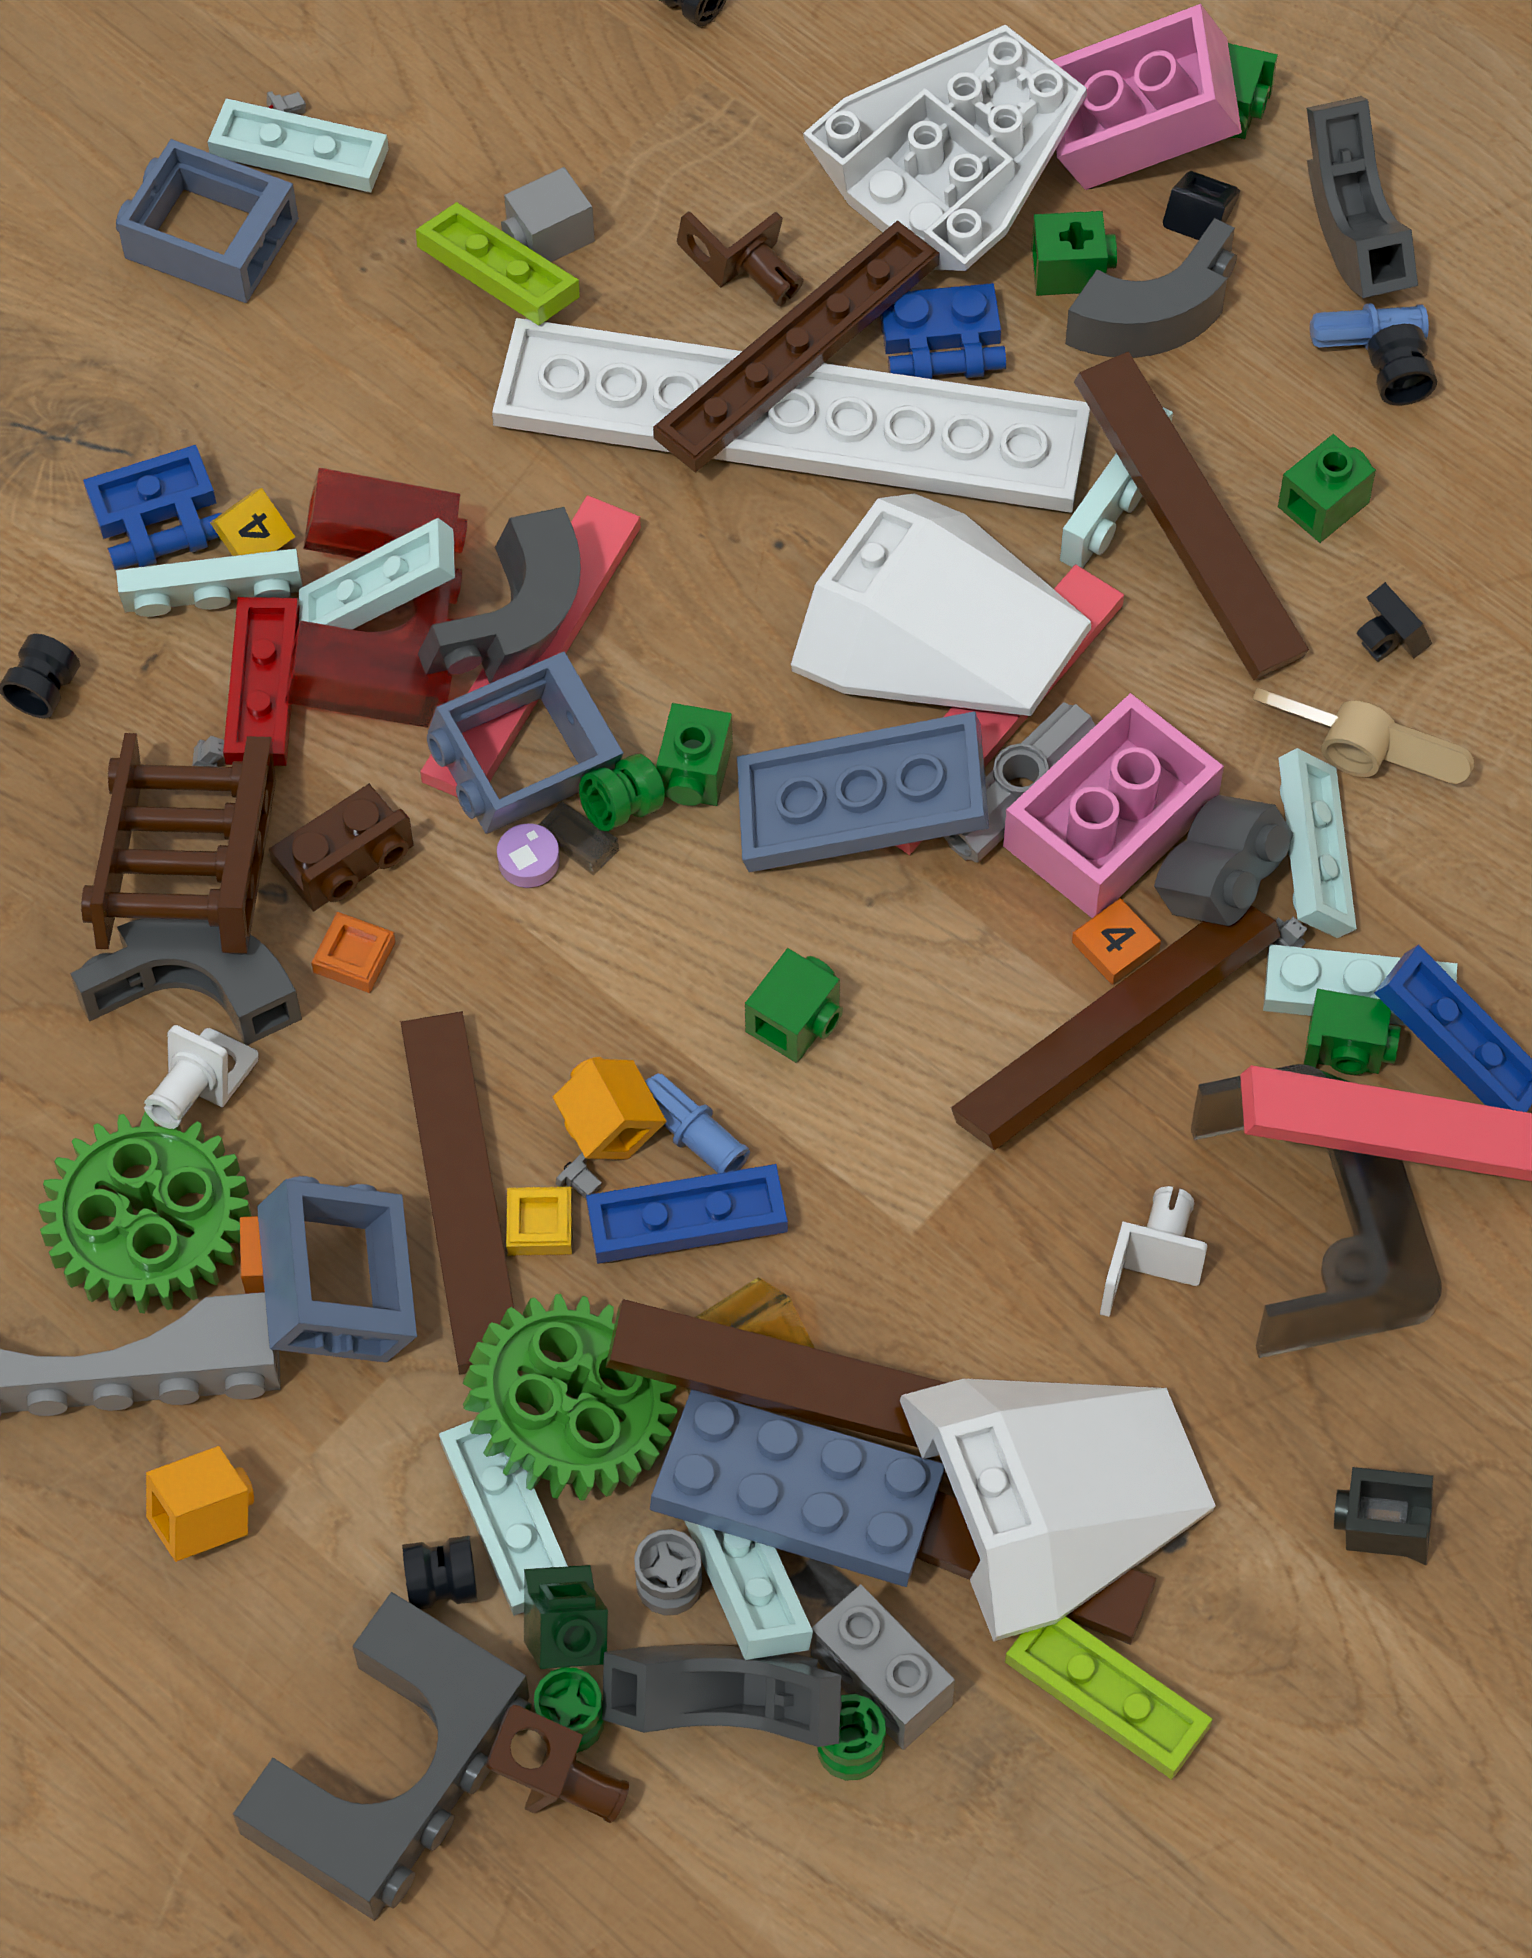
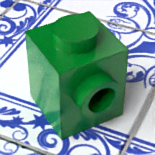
[1278,434,1376,543]
[656,703,733,806]
[745,948,843,1063]

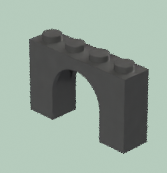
[233,1592,532,1921]

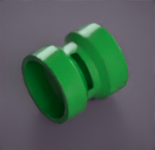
[579,754,665,831]
[534,1667,604,1753]
[817,1694,886,1781]

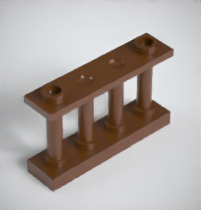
[81,733,276,953]

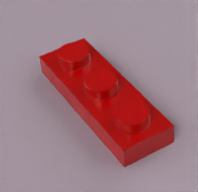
[223,597,299,766]

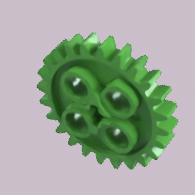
[38,1112,251,1313]
[463,1294,677,1501]

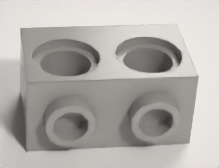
[811,1584,955,1750]

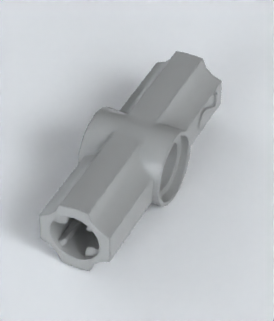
[944,702,1096,863]

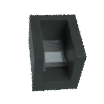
[1334,1467,1433,1565]

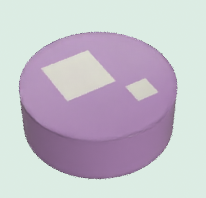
[497,823,560,888]

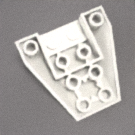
[803,25,1087,271]
[791,493,1091,716]
[900,1379,1216,1642]

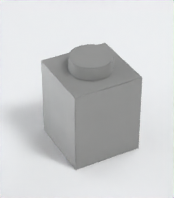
[501,167,595,262]

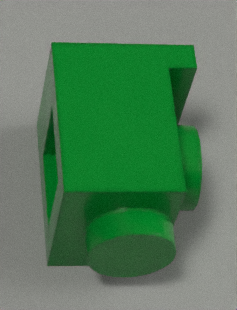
[1228,43,1278,139]
[1302,988,1401,1075]

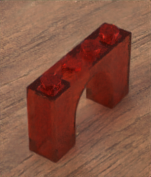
[285,468,467,728]

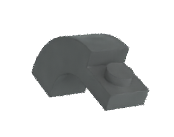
[1065,218,1237,358]

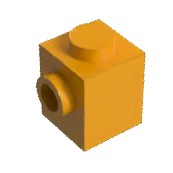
[552,1057,667,1159]
[146,1446,254,1562]

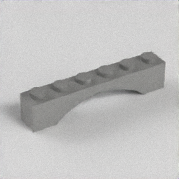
[0,1292,281,1416]

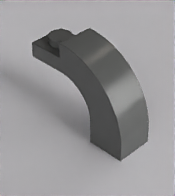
[1306,96,1418,298]
[418,507,581,683]
[70,918,302,1045]
[602,1645,842,1747]

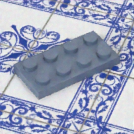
[737,711,989,872]
[650,1389,945,1587]

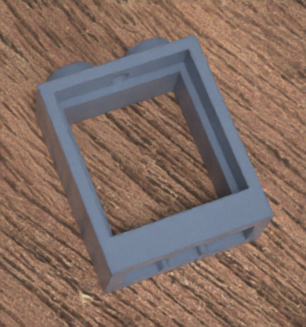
[116,139,299,303]
[427,651,624,834]
[257,1176,417,1363]

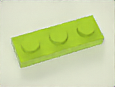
[416,202,580,326]
[1005,1616,1213,1780]

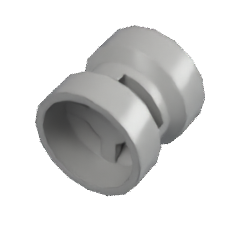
[634,1529,702,1615]

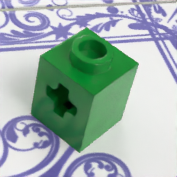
[1031,211,1117,296]

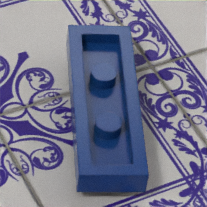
[1374,945,1532,1112]
[586,1164,788,1264]

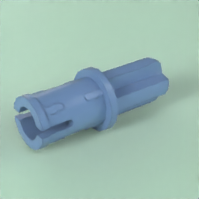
[1310,303,1429,349]
[645,1073,750,1174]

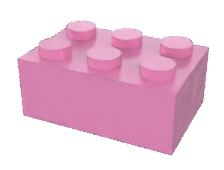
[1052,4,1242,190]
[1003,693,1224,918]

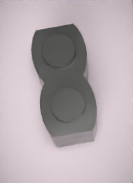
[1154,795,1293,926]

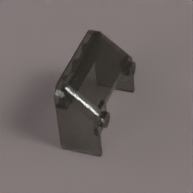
[1191,1064,1442,1358]

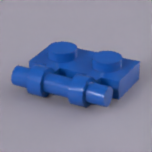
[880,283,1006,379]
[83,445,222,570]

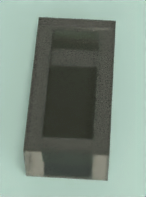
[538,801,619,876]

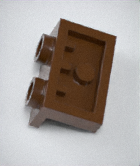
[269,783,414,912]

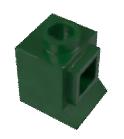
[524,1565,608,1669]

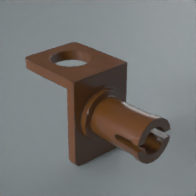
[677,211,804,306]
[486,1705,629,1823]

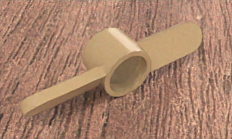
[1253,688,1474,784]

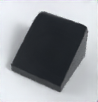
[1163,171,1241,240]

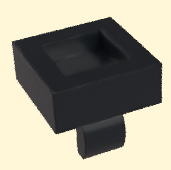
[1356,582,1432,662]

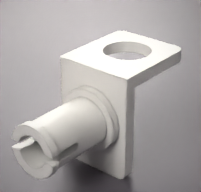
[144,1025,258,1129]
[1100,1186,1208,1317]

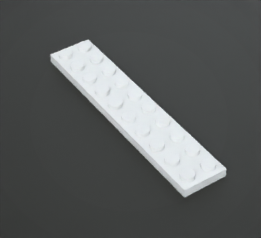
[492,318,1090,513]

